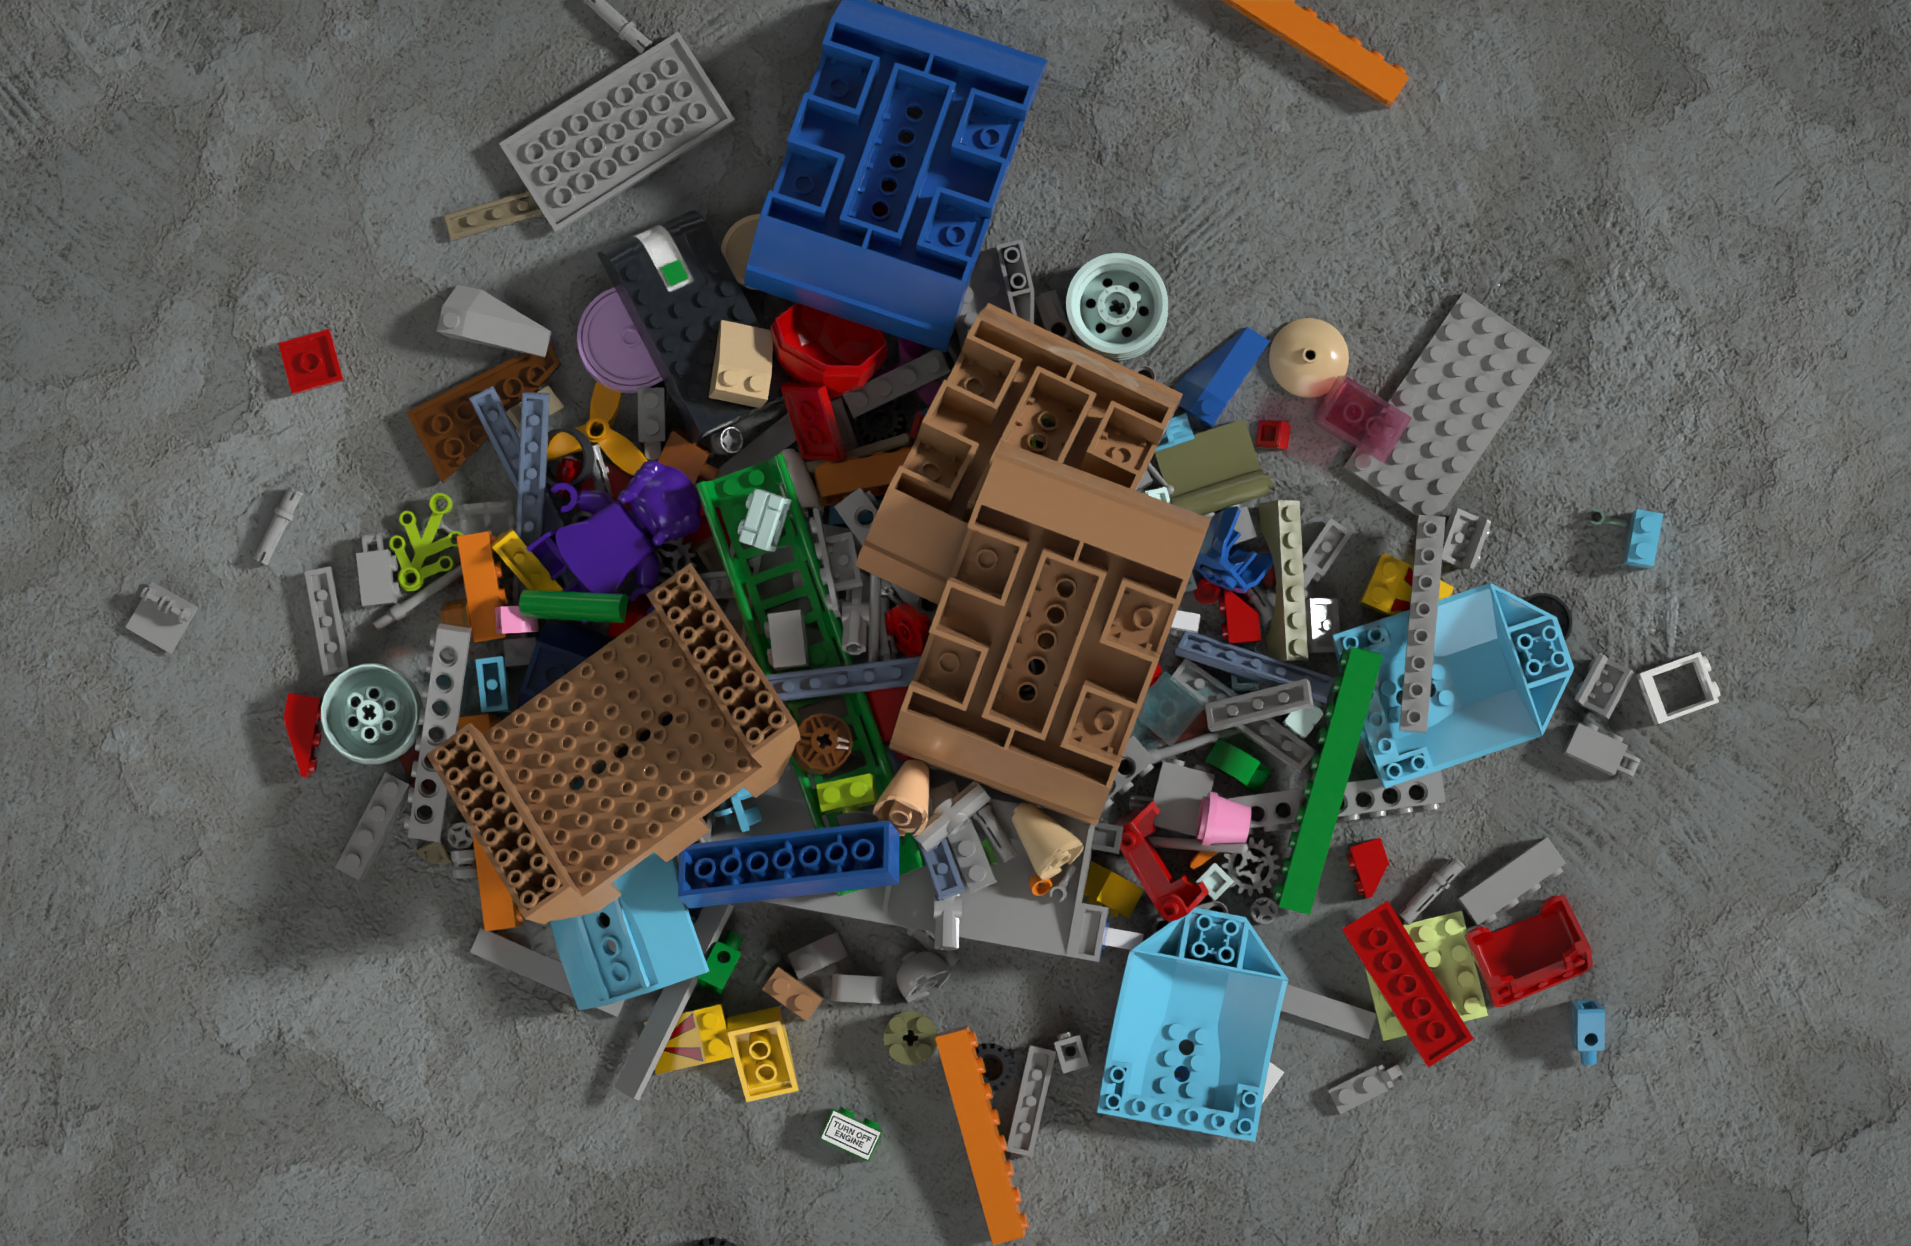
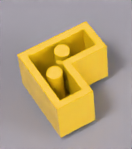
[1083,861,1144,918]

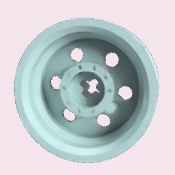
[1066,253,1168,361]

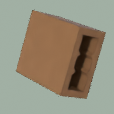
[762,967,824,1021]

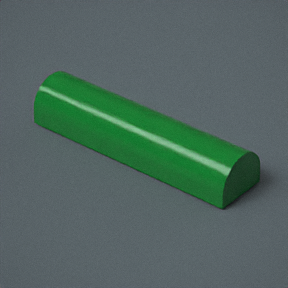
[519,590,629,623]

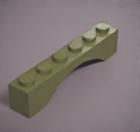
[1259,500,1308,663]

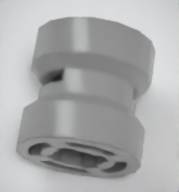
[707,427,744,455]
[451,850,478,879]

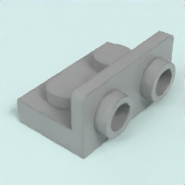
[1305,599,1340,654]

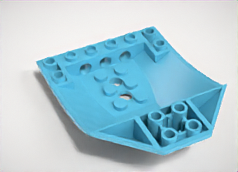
[1332,583,1574,789]
[550,781,709,1010]
[1096,907,1289,1142]

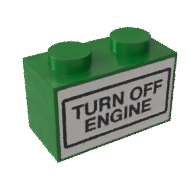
[820,1106,883,1162]

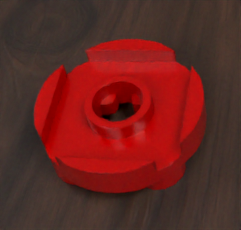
[886,602,930,657]

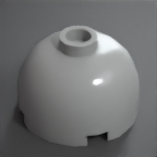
[896,951,951,1002]

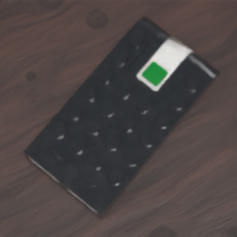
[597,210,790,444]

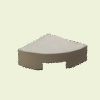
[416,839,452,865]

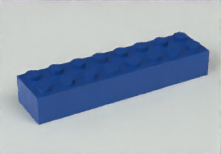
[678,821,899,908]

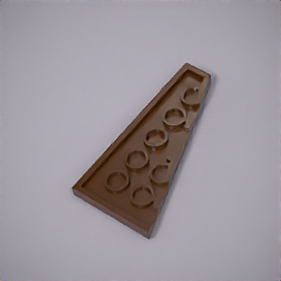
[406,341,562,484]

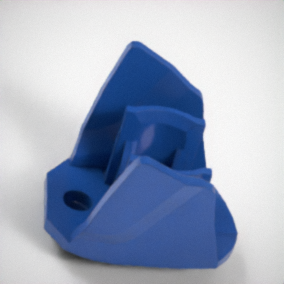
[1194,506,1274,593]

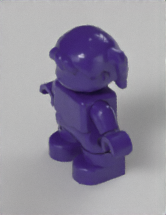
[526,460,702,624]

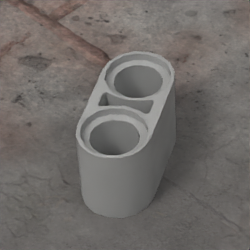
[831,974,883,1004]

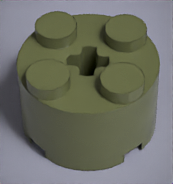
[883,1011,937,1065]

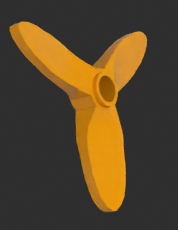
[547,382,647,476]

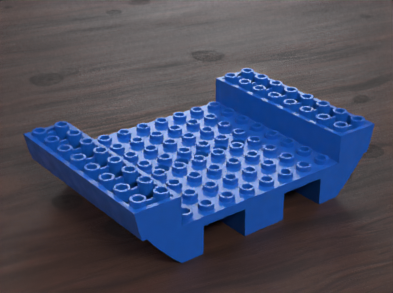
[744,0,1048,353]

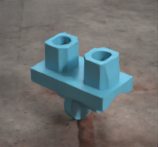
[1155,414,1195,452]
[714,787,762,833]

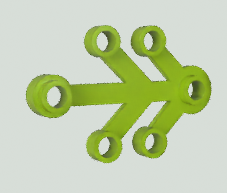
[389,493,464,591]

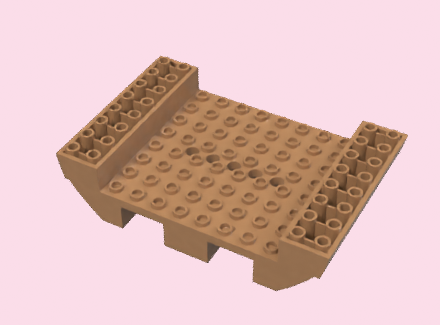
[855,303,1183,648]
[889,441,1211,827]
[426,563,801,924]

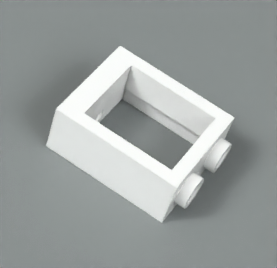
[1636,652,1720,725]

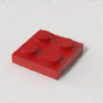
[278,329,345,395]

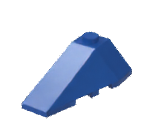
[1174,327,1270,429]

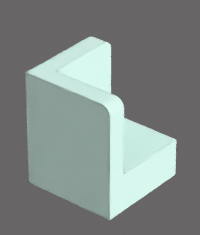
[1195,863,1234,901]

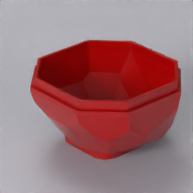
[771,303,888,399]

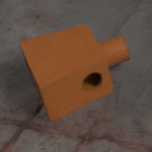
[658,426,720,486]

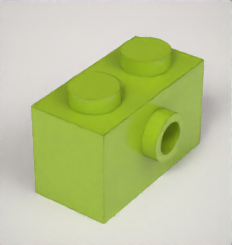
[816,773,879,814]

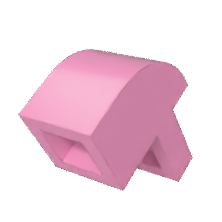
[495,606,539,634]

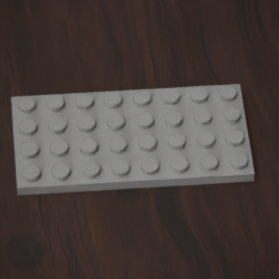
[499,31,735,233]
[1343,292,1552,518]

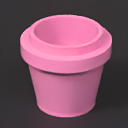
[1196,792,1251,846]

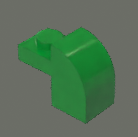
[1205,739,1271,794]

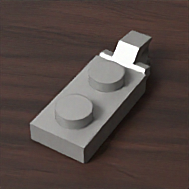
[1303,518,1353,589]
[1328,1064,1403,1114]

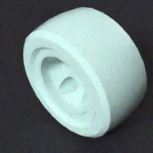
[321,663,424,765]

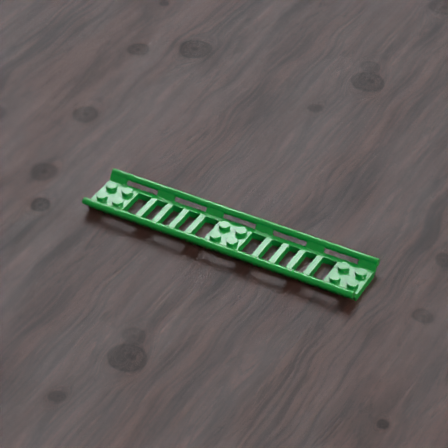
[696,453,926,897]

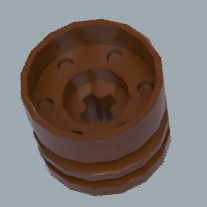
[792,712,853,776]

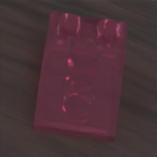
[1311,375,1412,463]

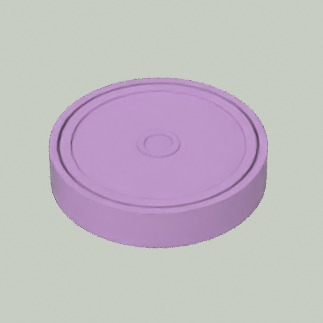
[577,287,664,394]

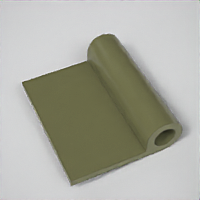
[1155,419,1273,515]

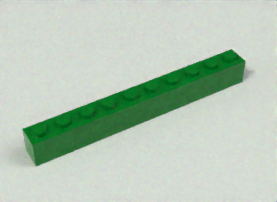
[1274,645,1383,915]

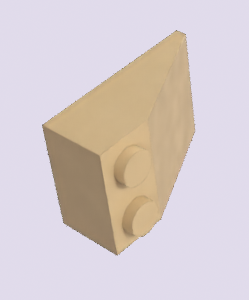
[708,320,773,408]

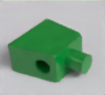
[697,931,743,997]

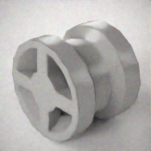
[447,822,474,850]
[1250,897,1278,924]

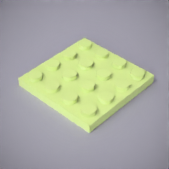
[1364,911,1488,1041]

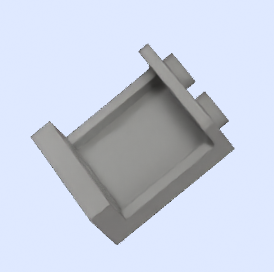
[1153,758,1215,837]

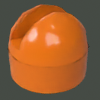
[1029,874,1053,896]

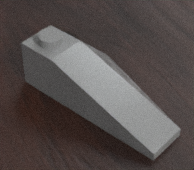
[437,285,551,357]

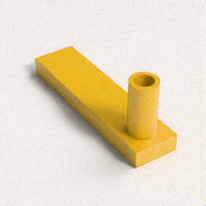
[491,528,567,621]

